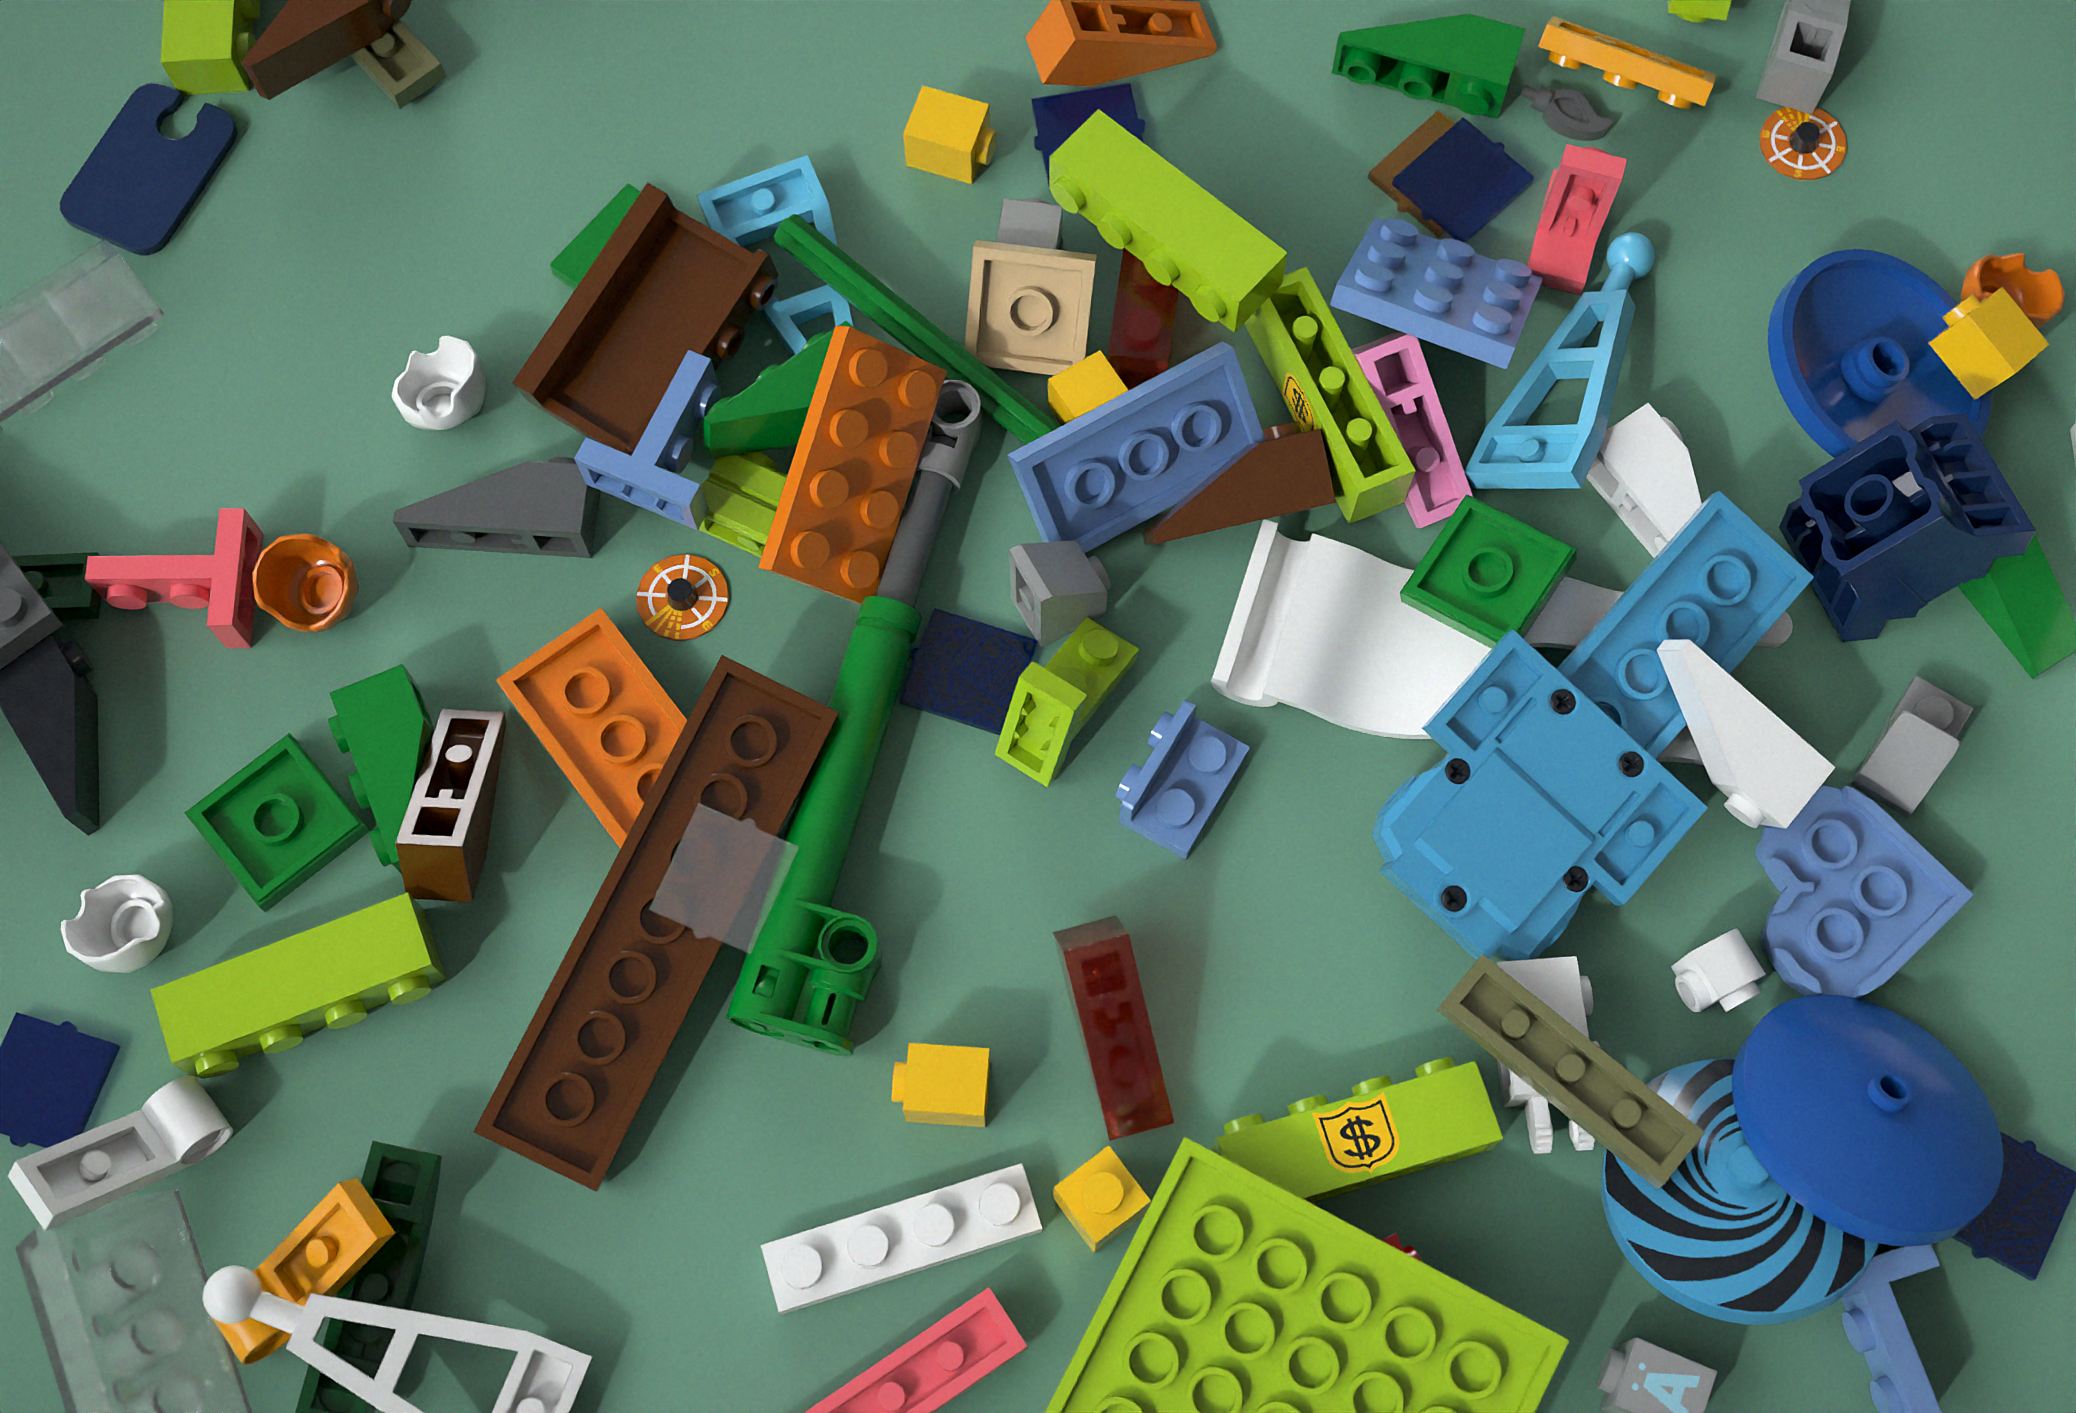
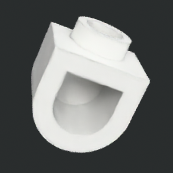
[1671,928,1766,1013]

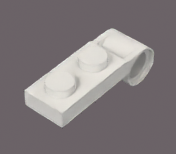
[8,1075,233,1231]

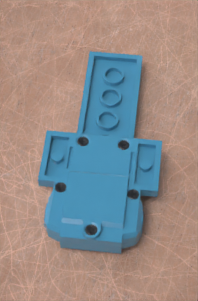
[1372,491,1814,961]

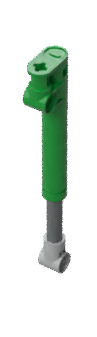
[725,380,982,1057]

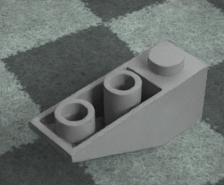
[1755,0,1851,114]

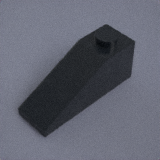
[0,633,100,836]

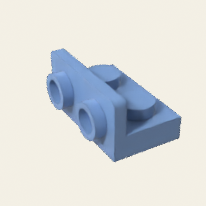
[1115,699,1250,860]

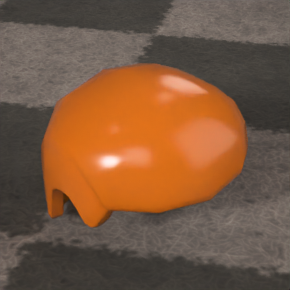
[1960,253,2066,330]
[252,533,360,633]

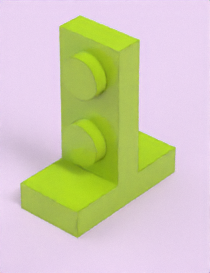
[994,617,1139,788]

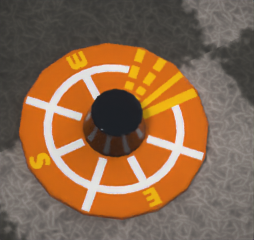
[1759,107,1847,180]
[636,554,729,641]

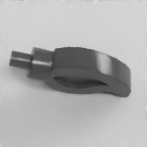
[1521,85,1612,141]

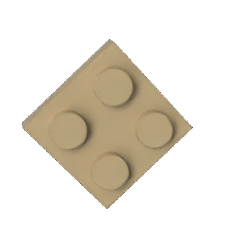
[964,240,1097,375]

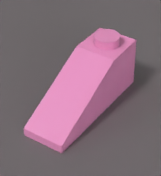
[1351,332,1473,528]

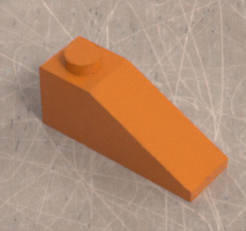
[1025,0,1218,87]

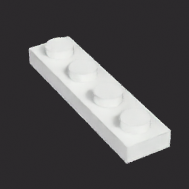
[761,1163,1042,1315]

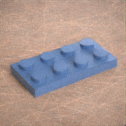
[1008,341,1265,553]

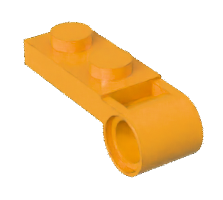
[211,1178,395,1366]

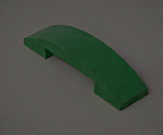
[295,1141,442,1413]

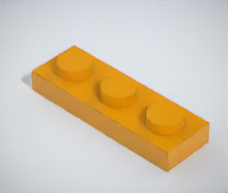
[1538,16,1716,109]

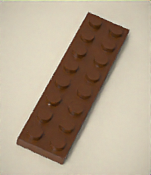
[473,655,839,1192]

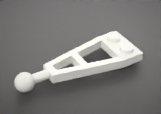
[203,1266,592,1413]

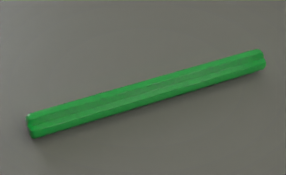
[774,214,1060,445]

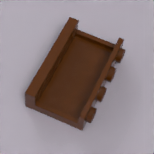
[512,182,779,456]

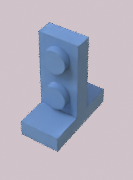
[574,350,721,531]
[1841,1244,1942,1413]

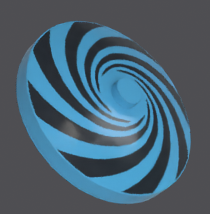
[1600,1058,1879,1325]

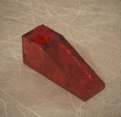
[1053,915,1174,1141]

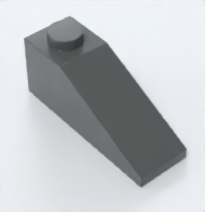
[393,457,601,558]

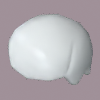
[392,335,487,430]
[61,874,175,973]

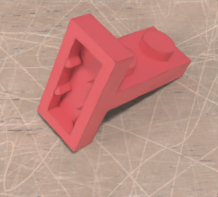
[1527,144,1627,295]
[85,508,263,648]

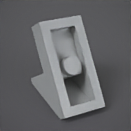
[1851,676,1973,818]

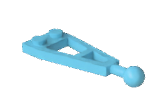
[697,155,853,357]
[1464,232,1655,489]

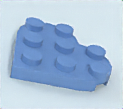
[1755,785,1974,999]

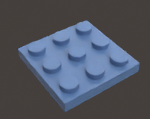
[1330,217,1543,370]

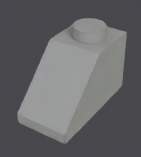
[1009,540,1111,648]

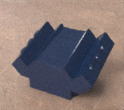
[1779,414,2036,642]

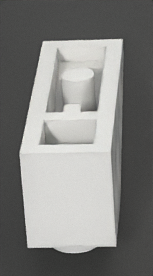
[1586,403,1702,558]
[1657,640,1835,829]

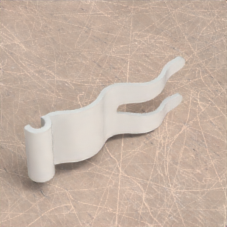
[1211,519,1793,765]

